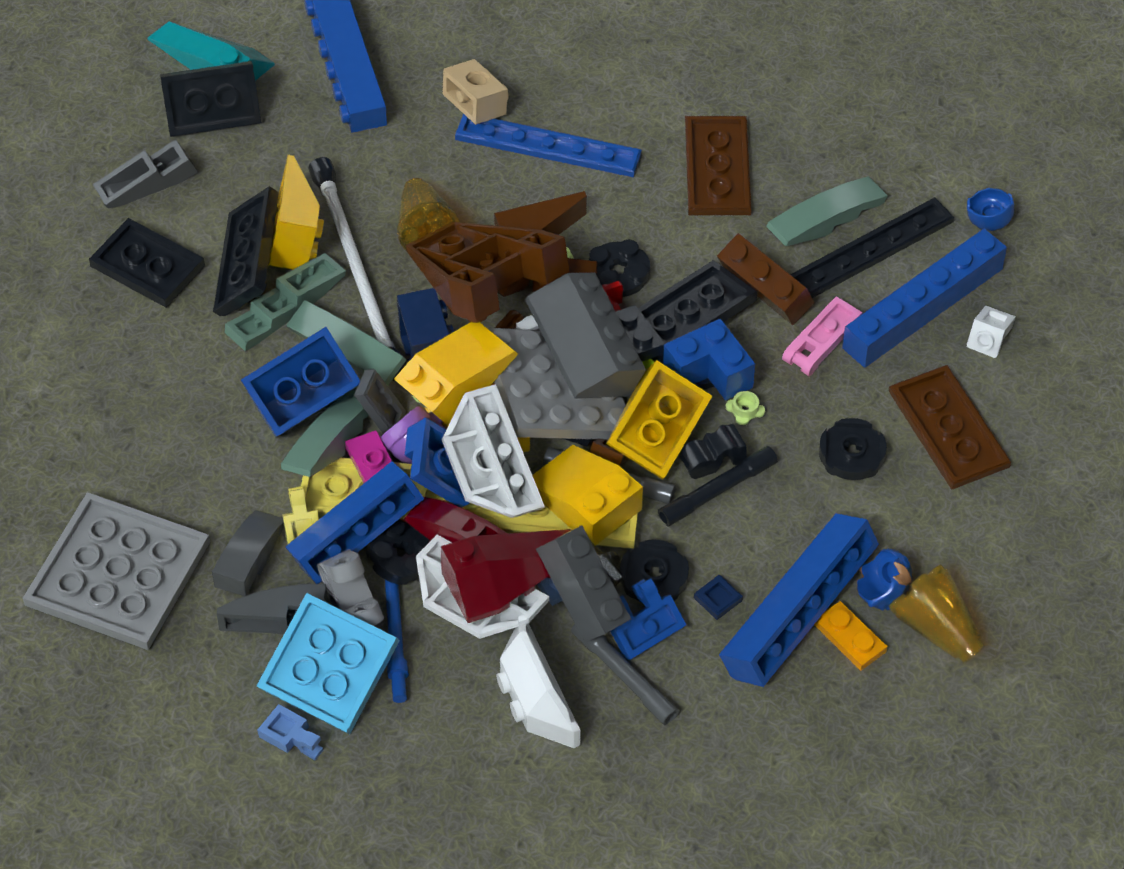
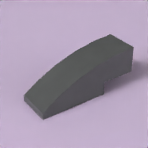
[93,139,198,208]
[212,510,284,596]
[217,584,328,634]

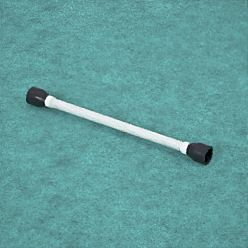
[308,157,406,381]

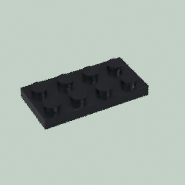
[213,186,279,316]
[638,260,757,363]

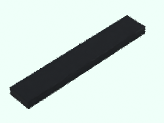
[790,197,954,298]

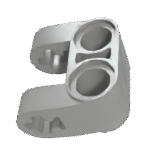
[317,549,384,626]

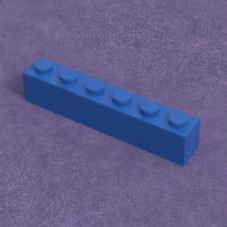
[304,0,387,133]
[842,228,1007,368]
[719,513,879,687]

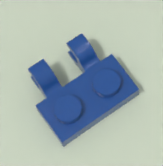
[610,578,686,660]

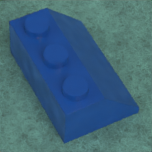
[241,327,360,437]

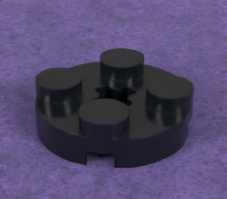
[589,239,650,297]
[819,418,887,480]
[366,519,430,585]
[620,539,689,602]

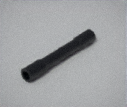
[658,446,778,527]

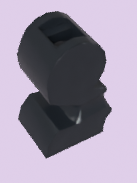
[679,423,747,479]

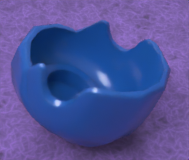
[967,188,1015,231]

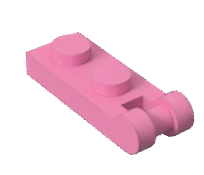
[782,296,862,377]

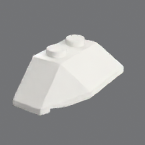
[442,384,545,518]
[416,535,549,639]
[496,623,581,748]

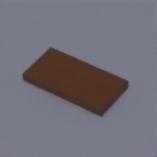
[685,116,751,215]
[889,365,1011,490]

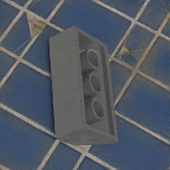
[525,273,646,399]

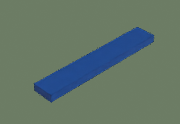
[455,114,642,177]

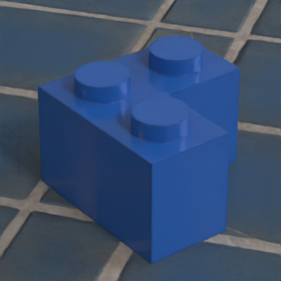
[663,319,755,401]

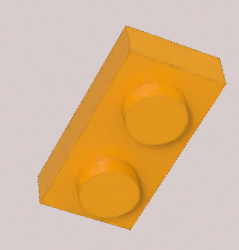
[814,601,888,671]

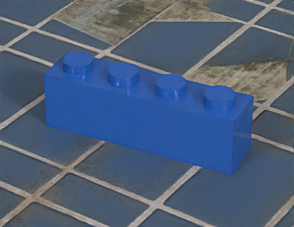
[285,461,425,584]

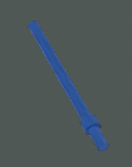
[385,580,409,703]

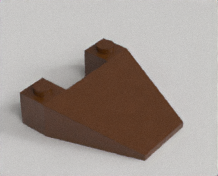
[406,222,569,323]

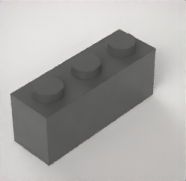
[536,525,631,642]

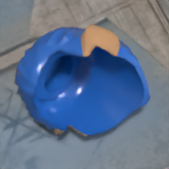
[857,548,912,610]

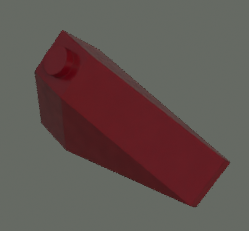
[441,529,571,623]

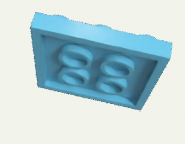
[257,593,400,735]

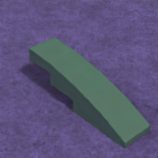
[766,176,888,246]
[224,253,346,351]
[286,300,406,386]
[281,390,369,477]

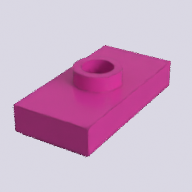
[345,430,392,483]

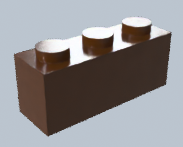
[717,233,815,326]

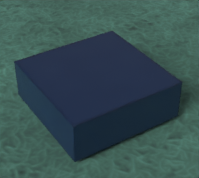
[694,574,743,620]

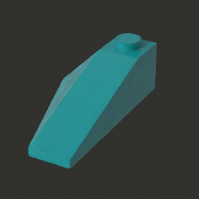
[147,21,275,81]

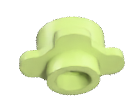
[726,391,765,425]

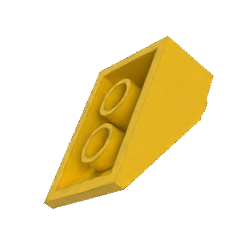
[269,155,324,270]
[394,322,518,426]
[606,360,712,480]
[532,445,643,547]

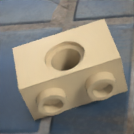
[443,59,509,125]

